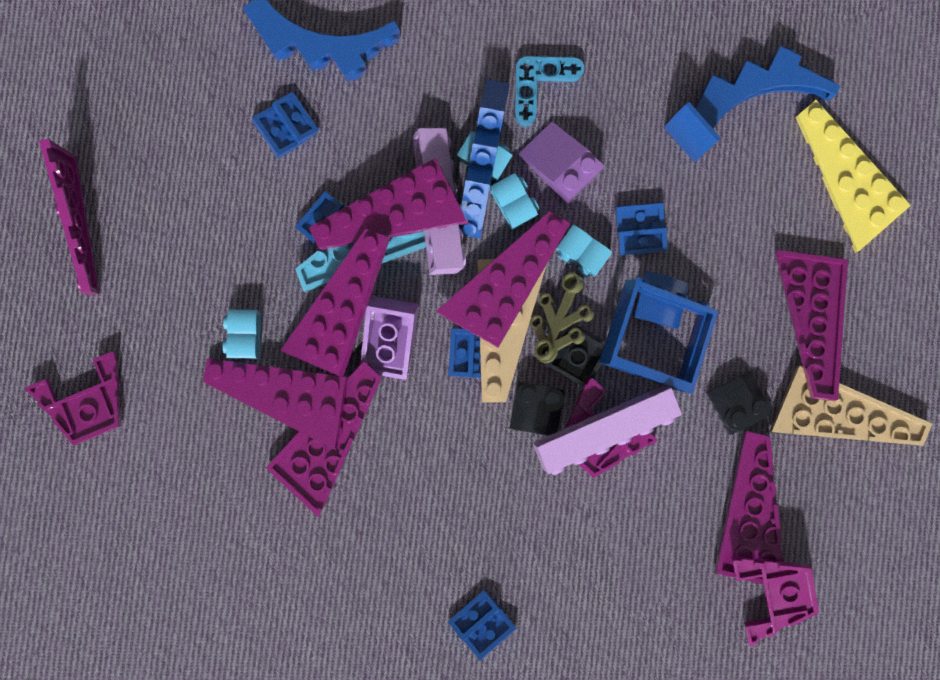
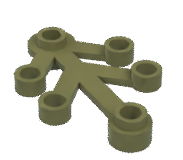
[530,273,594,363]

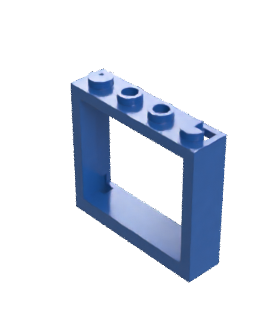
[599,277,719,394]

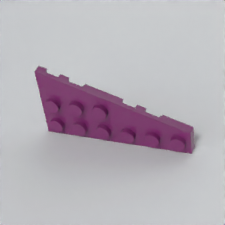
[39,139,99,296]
[309,158,469,250]
[436,211,570,348]
[280,229,390,376]
[774,250,848,402]
[203,358,348,450]
[266,361,382,517]
[714,431,784,584]

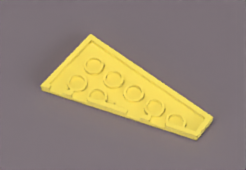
[796,100,911,253]

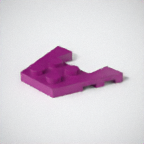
[25,351,121,445]
[564,376,657,478]
[731,556,819,646]

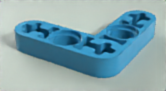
[515,56,584,127]

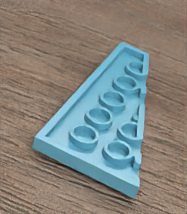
[295,230,426,292]

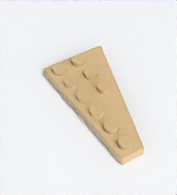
[477,259,546,403]
[769,366,932,446]

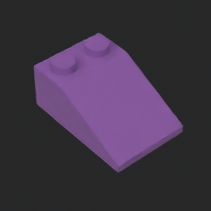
[518,122,605,205]
[360,296,419,380]

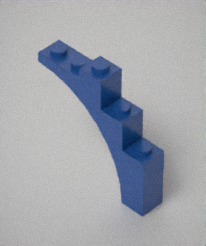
[242,0,401,82]
[695,46,841,129]
[459,79,510,239]

